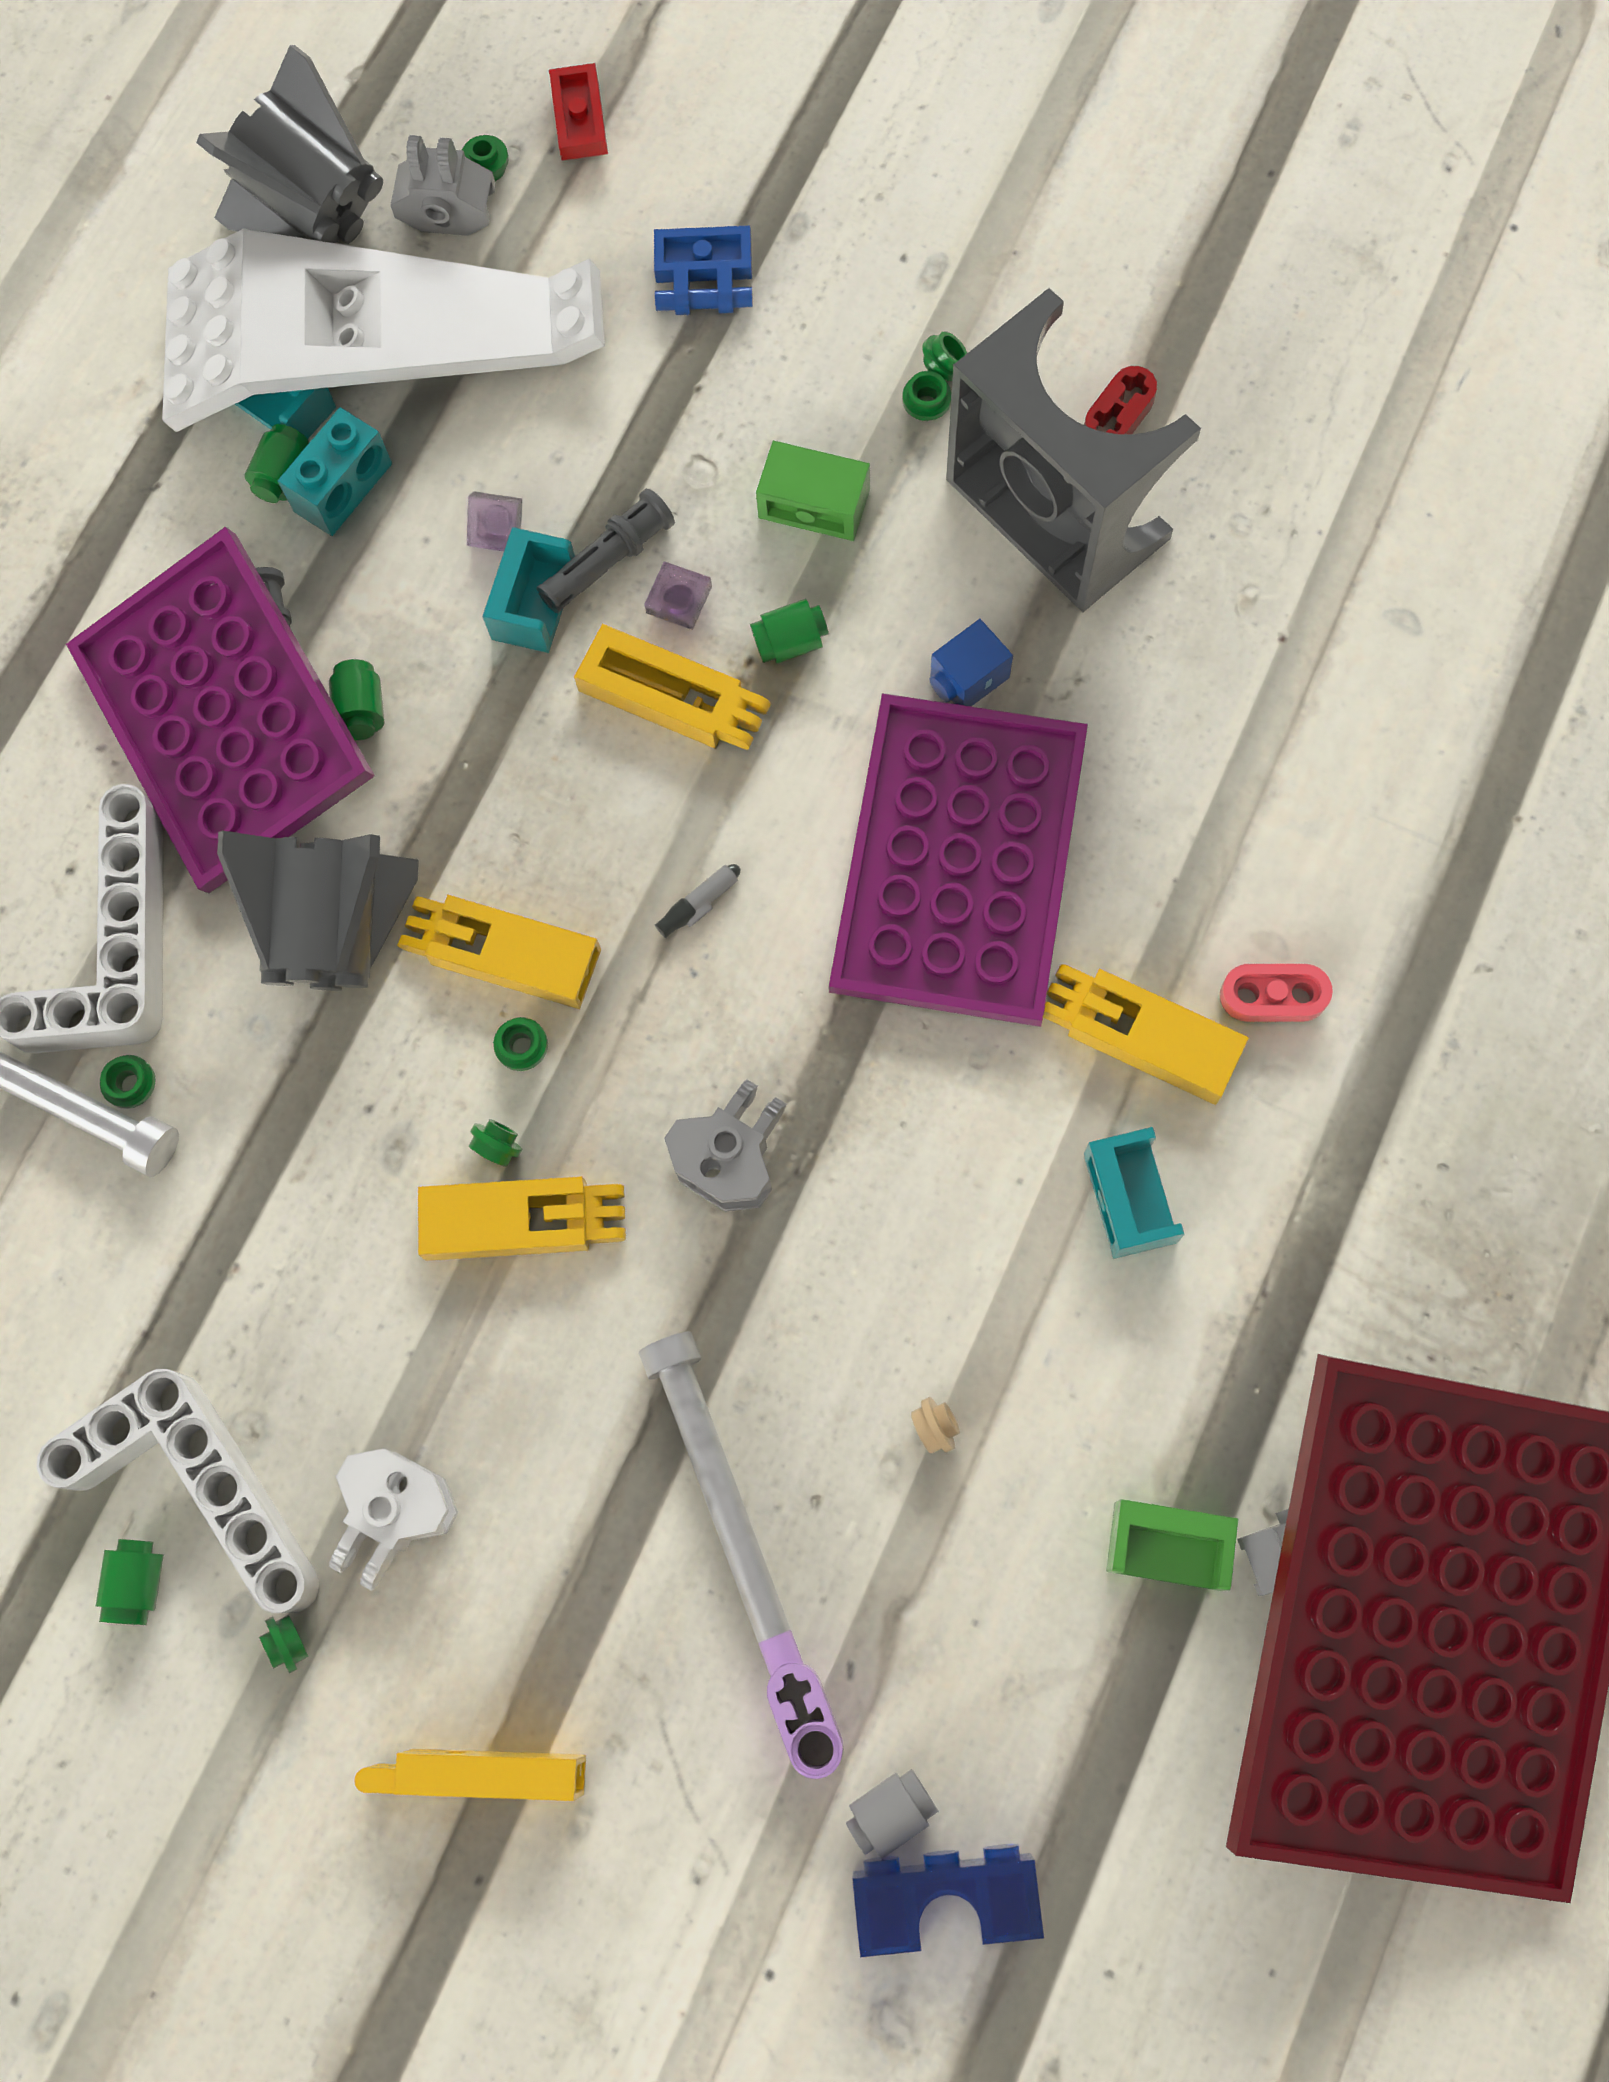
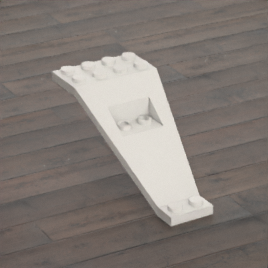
[162,229,605,432]

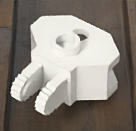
[329,1448,458,1591]

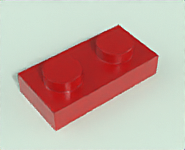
[549,63,608,161]

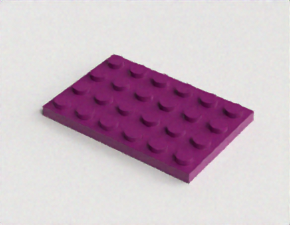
[66,526,375,894]
[828,693,1088,1027]

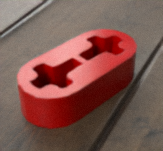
[1084,366,1157,434]

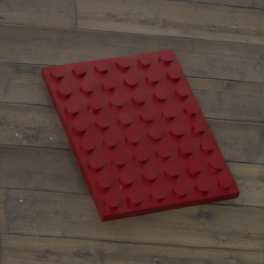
[1226,1354,1609,1904]

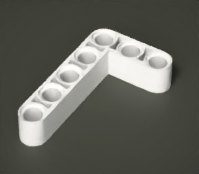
[0,784,163,1053]
[37,1369,319,1613]

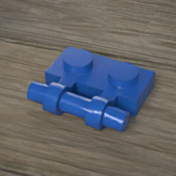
[654,225,753,315]

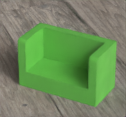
[756,440,870,541]
[1106,1499,1238,1591]

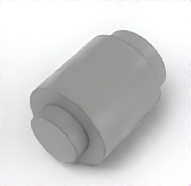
[846,1769,939,1859]

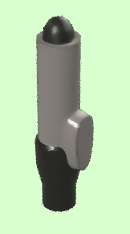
[655,864,741,938]

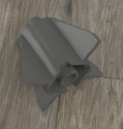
[196,45,383,244]
[217,831,419,991]

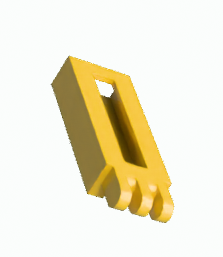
[574,623,771,749]
[397,894,601,1010]
[1043,964,1249,1105]
[418,1176,626,1261]
[354,1749,586,1801]

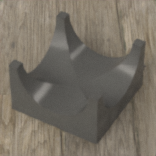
[946,288,1201,612]

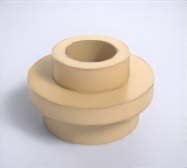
[911,1397,960,1454]

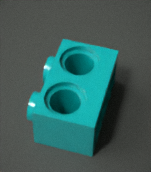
[278,407,392,536]

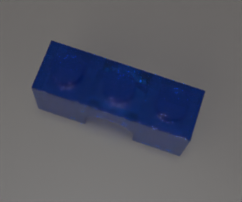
[852,1844,1044,1958]

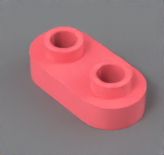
[1220,964,1333,1022]

